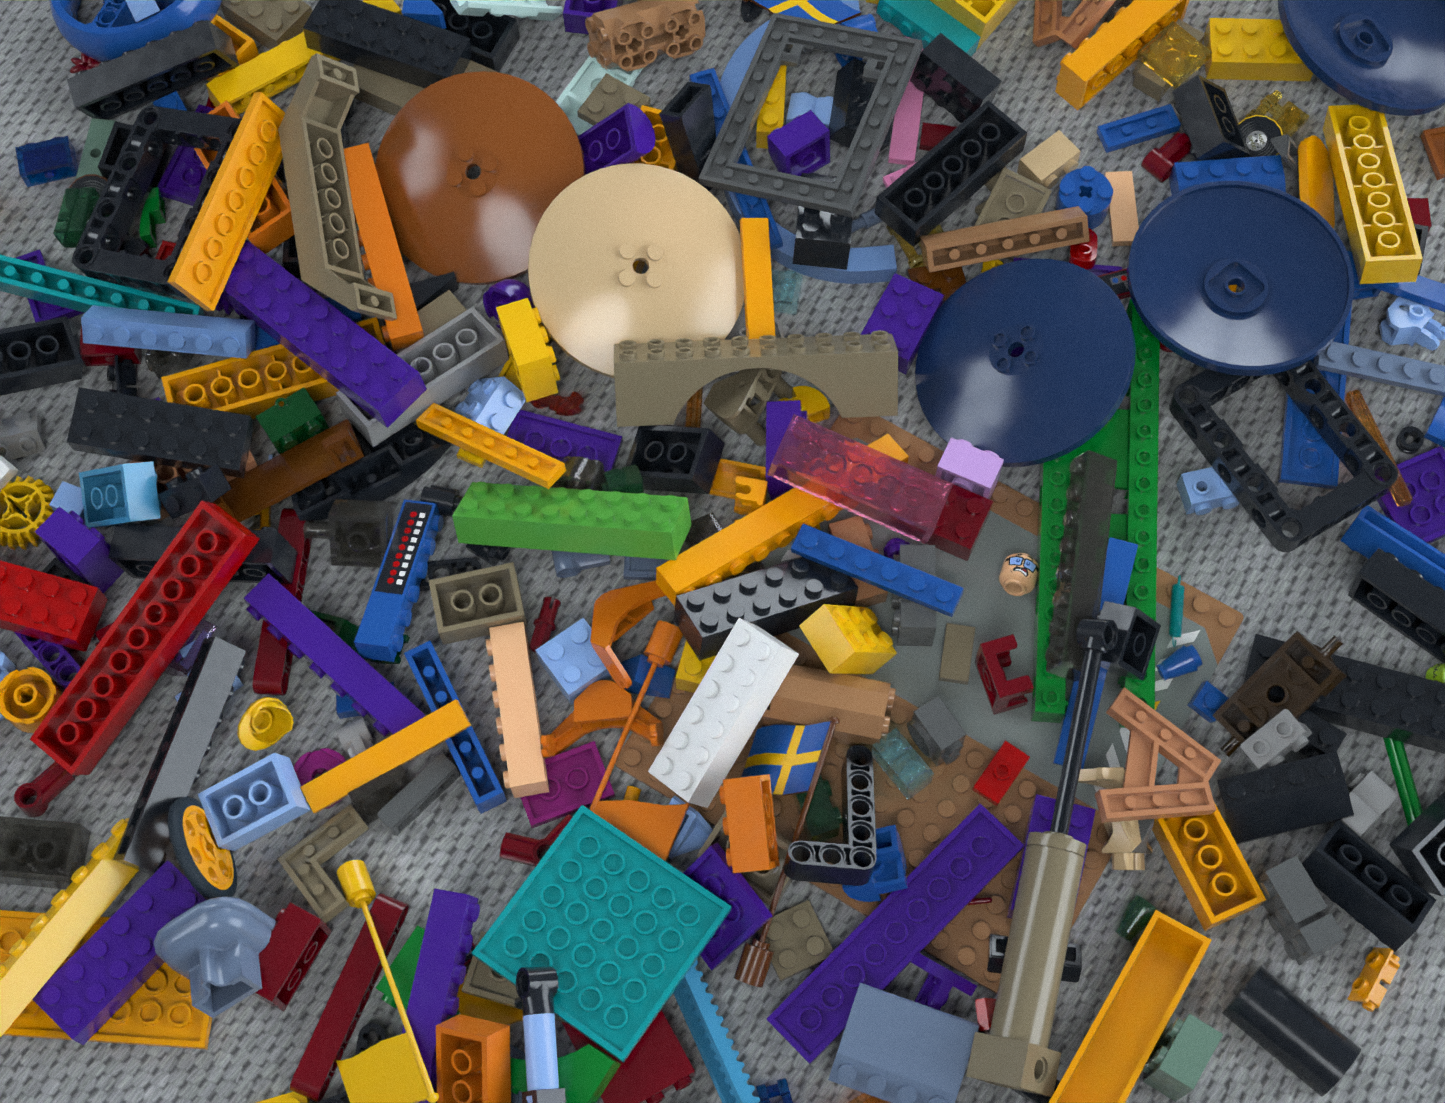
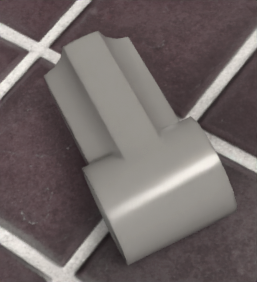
[336,717,373,758]

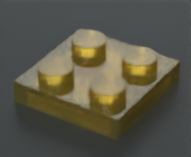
[1136,21,1212,89]

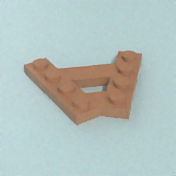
[1033,0,1116,50]
[1095,687,1221,823]

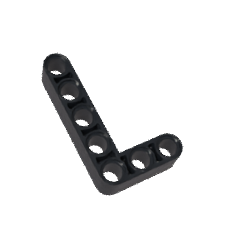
[783,745,877,886]

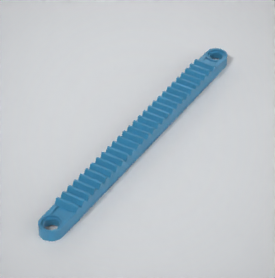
[673,960,760,1103]

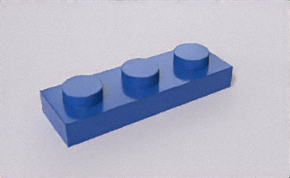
[1096,104,1181,153]

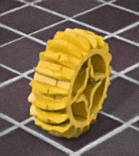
[0,475,55,550]

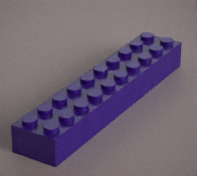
[220,240,427,428]

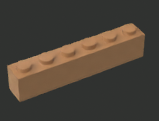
[920,206,1090,273]

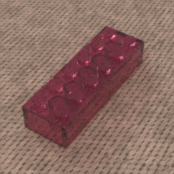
[767,414,953,545]

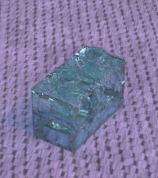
[872,728,934,800]

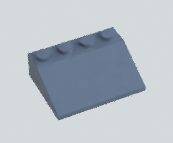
[828,983,980,1103]

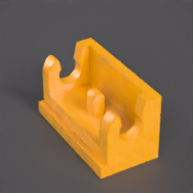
[709,458,766,499]
[734,476,768,522]

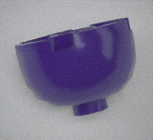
[483,279,534,330]

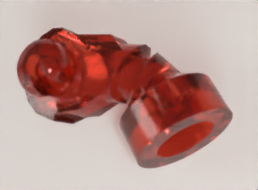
[529,391,584,416]

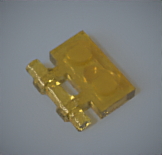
[1246,90,1309,137]

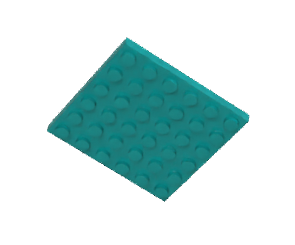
[472,805,732,1063]

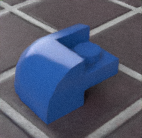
[842,825,908,902]

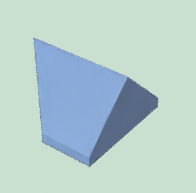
[668,796,713,859]

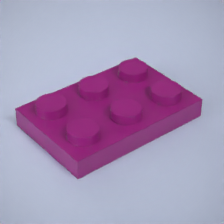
[521,741,615,829]

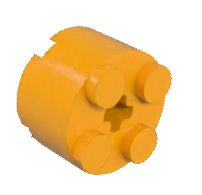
[0,667,63,733]

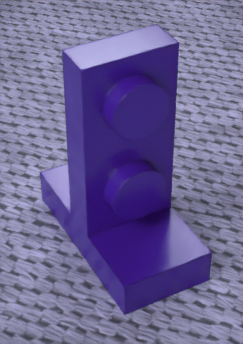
[911,951,977,1010]

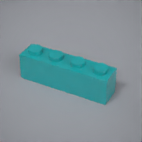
[876,0,980,56]

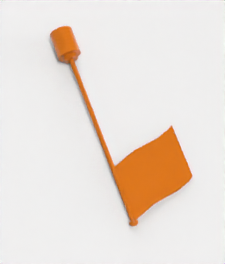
[589,621,690,862]

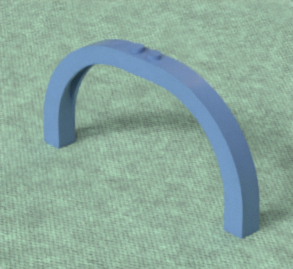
[720,0,897,284]

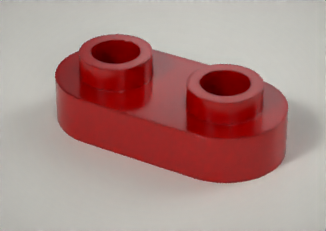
[1069,228,1098,270]

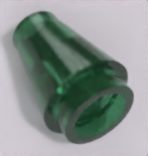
[1115,895,1157,942]

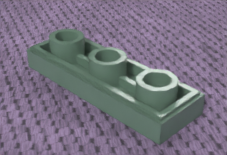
[75,118,118,180]

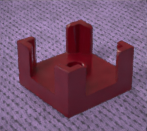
[975,634,1034,715]

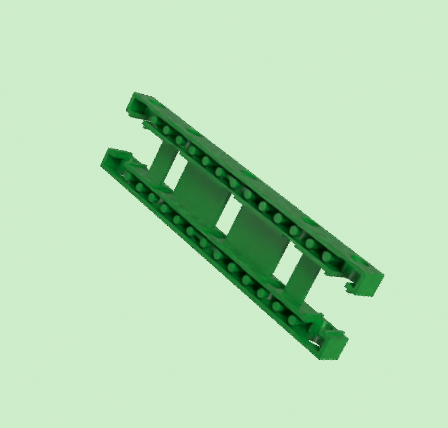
[1031,298,1160,728]

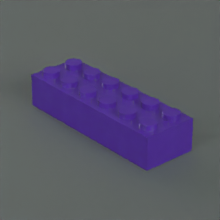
[32,860,207,1045]

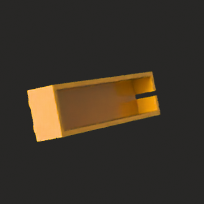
[1049,910,1212,1103]

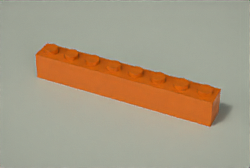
[344,143,424,351]

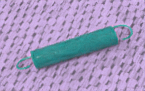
[1169,575,1185,647]

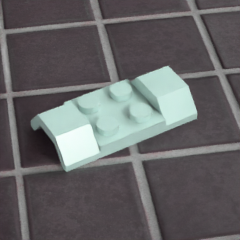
[450,0,563,21]
[556,56,644,136]

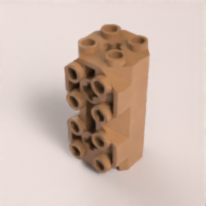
[585,0,705,72]
[762,664,896,746]

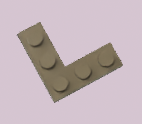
[277,804,369,924]

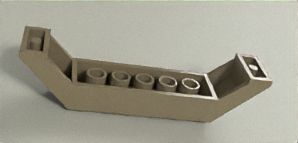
[278,53,397,321]

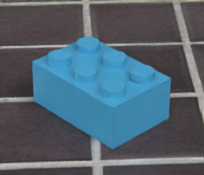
[79,461,161,529]

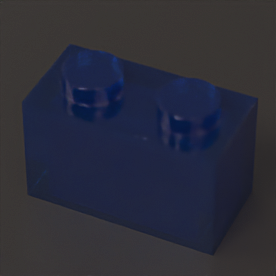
[15,136,78,187]

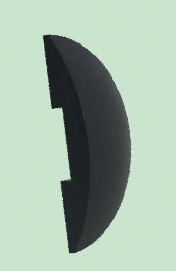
[291,422,451,521]

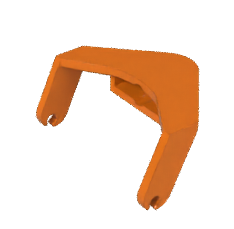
[590,580,666,689]
[540,680,664,758]

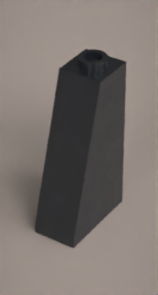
[659,82,716,192]

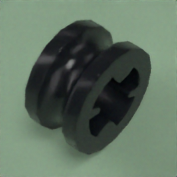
[1396,426,1424,454]

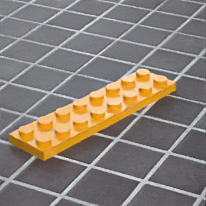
[167,92,285,311]

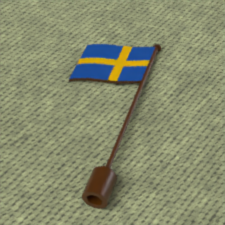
[742,0,861,24]
[734,716,840,988]

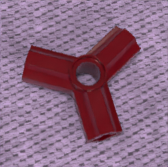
[499,814,572,867]

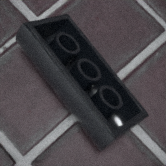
[1222,966,1361,1097]

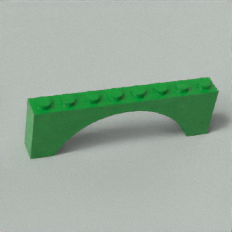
[376,925,621,1103]

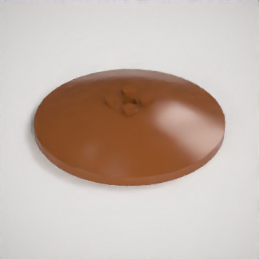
[375,71,586,285]

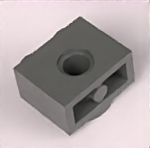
[907,696,966,766]

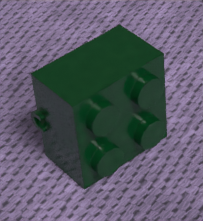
[256,387,329,455]

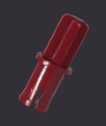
[529,597,561,653]

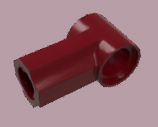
[1141,133,1192,183]
[14,761,75,818]

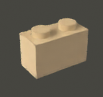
[1017,130,1081,189]

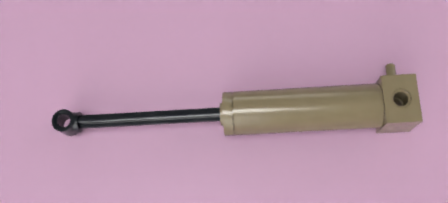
[966,619,1118,1097]

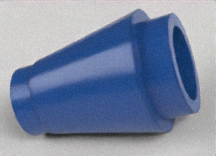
[1156,644,1203,681]

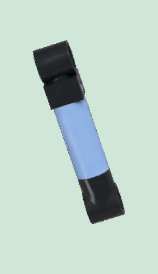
[514,966,566,1103]

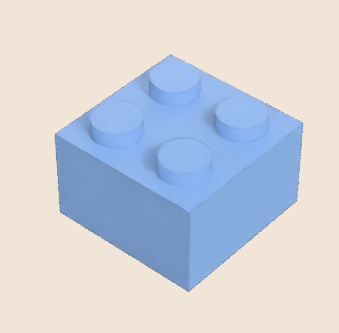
[536,618,612,705]

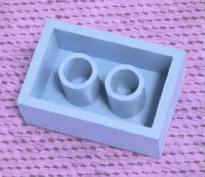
[198,753,311,851]

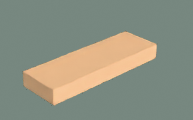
[1105,171,1139,246]

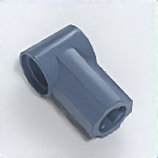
[551,550,610,578]

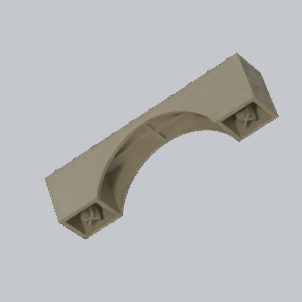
[614,330,898,427]

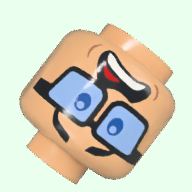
[999,553,1038,596]

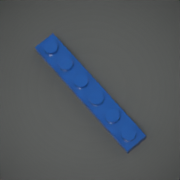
[791,524,964,617]

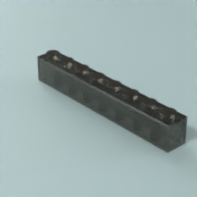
[1045,450,1117,682]

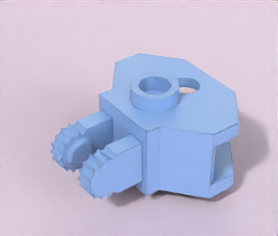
[1379,297,1445,351]

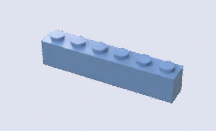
[81,305,256,359]

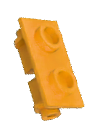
[1347,947,1400,1012]

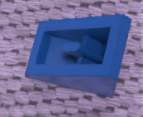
[402,0,446,29]
[615,654,676,699]

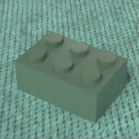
[1143,1014,1223,1102]

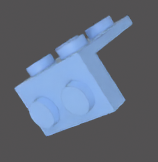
[454,376,526,435]

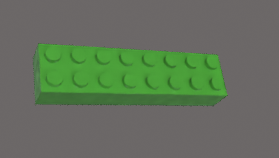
[452,482,692,560]

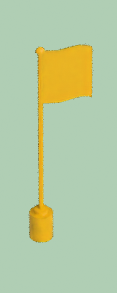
[336,860,439,1103]

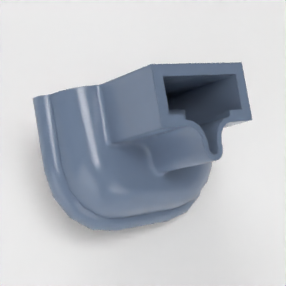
[154,896,276,1018]

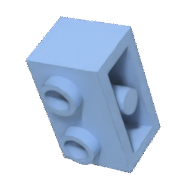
[1176,467,1239,515]

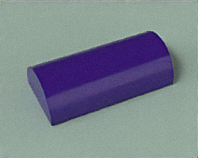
[578,103,655,175]

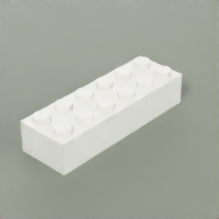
[648,618,799,808]

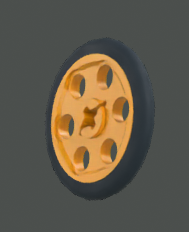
[168,797,237,900]

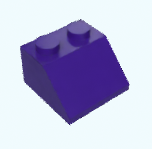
[767,110,830,176]

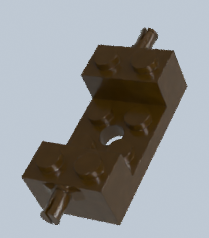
[1212,631,1347,757]

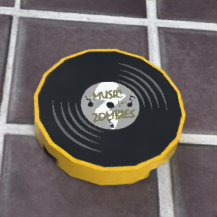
[1238,115,1283,157]

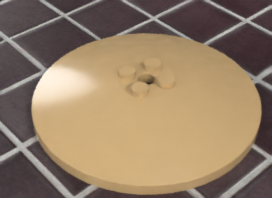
[528,163,744,378]

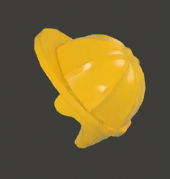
[237,697,294,751]

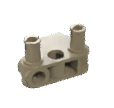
[703,368,793,446]

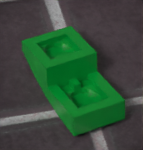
[140,187,166,248]

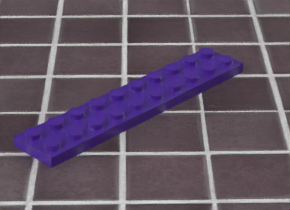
[766,804,1025,1065]

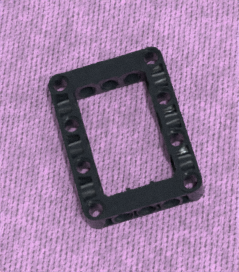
[72,105,242,298]
[1169,360,1398,552]

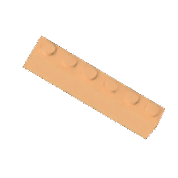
[486,622,549,798]

